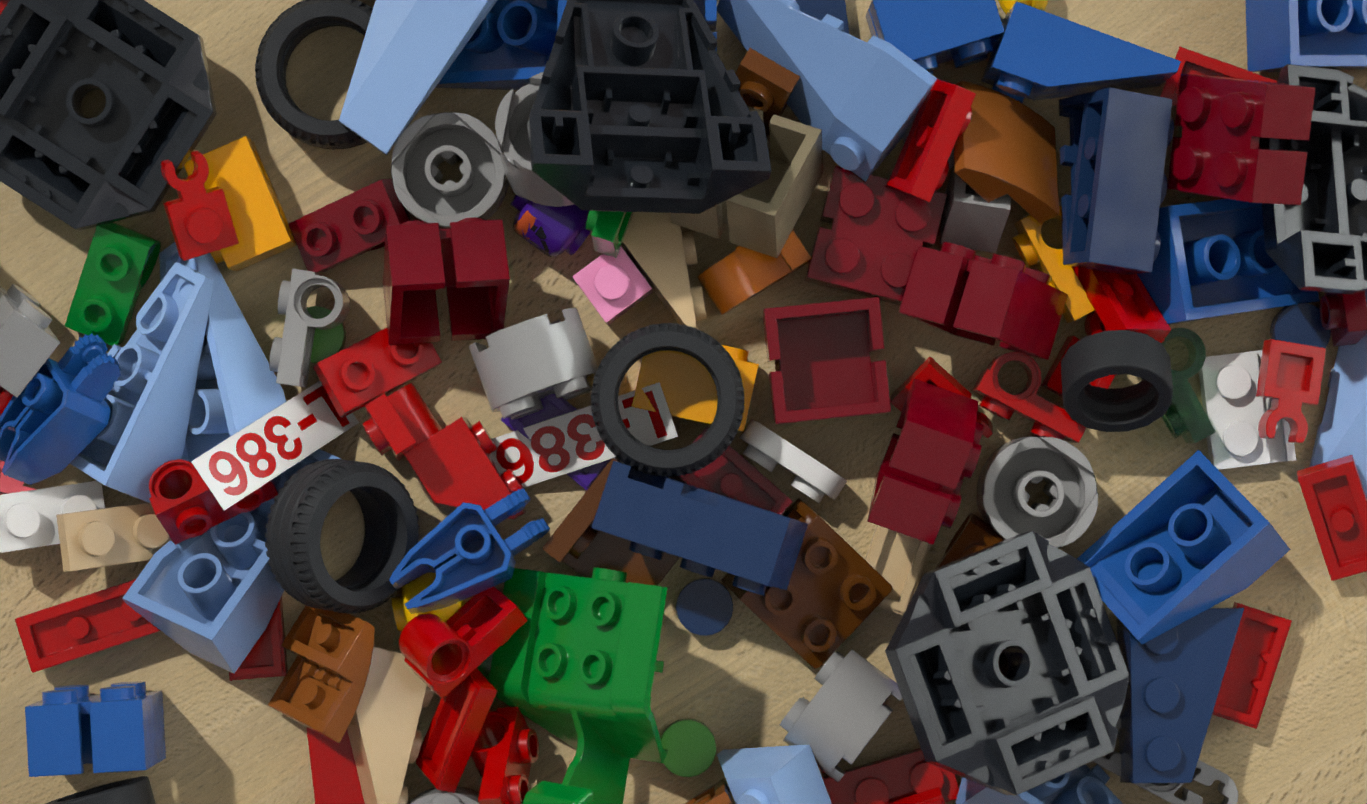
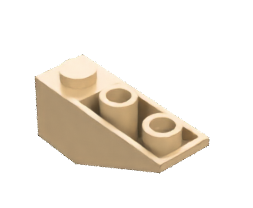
[621,212,707,329]
[347,647,434,804]

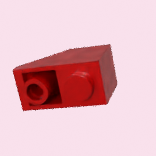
[404,417,526,520]

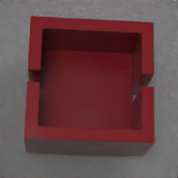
[1167,73,1316,205]
[805,166,947,306]
[383,217,510,345]
[899,242,1068,360]
[762,297,891,424]
[867,378,984,545]

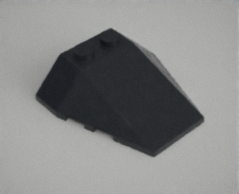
[527,0,771,214]
[1258,64,1367,294]

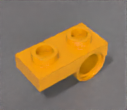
[1012,206,1095,323]

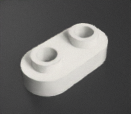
[740,419,847,503]

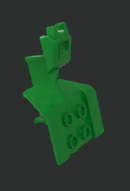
[489,567,668,804]

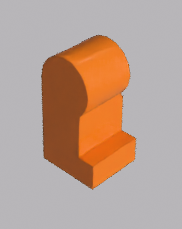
[697,230,812,315]

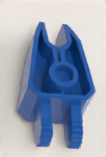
[0,333,121,485]
[389,488,550,614]

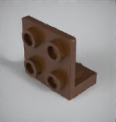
[542,457,680,586]
[721,498,892,669]

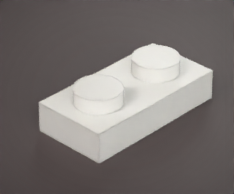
[0,481,105,553]

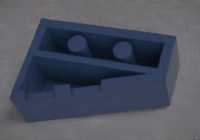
[1059,87,1174,275]
[591,461,808,596]
[1117,608,1244,783]

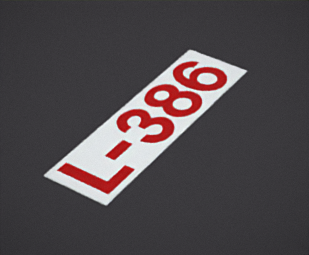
[191,381,359,510]
[490,382,678,488]

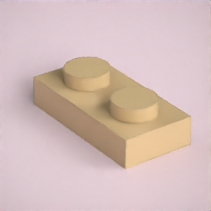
[56,502,173,572]

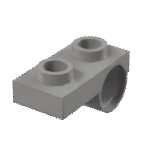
[269,269,350,388]

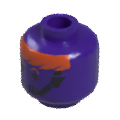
[510,195,591,257]

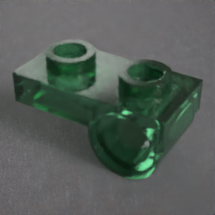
[1140,328,1216,443]

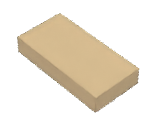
[865,525,932,615]

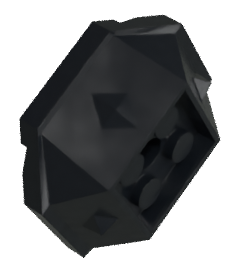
[0,0,217,231]
[885,531,1130,795]

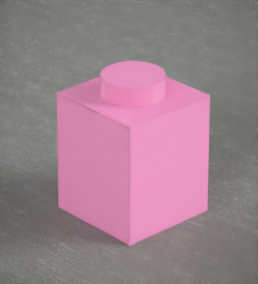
[572,247,653,325]

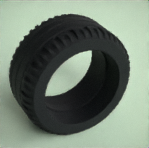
[255,0,373,150]
[591,323,744,477]
[265,459,420,614]

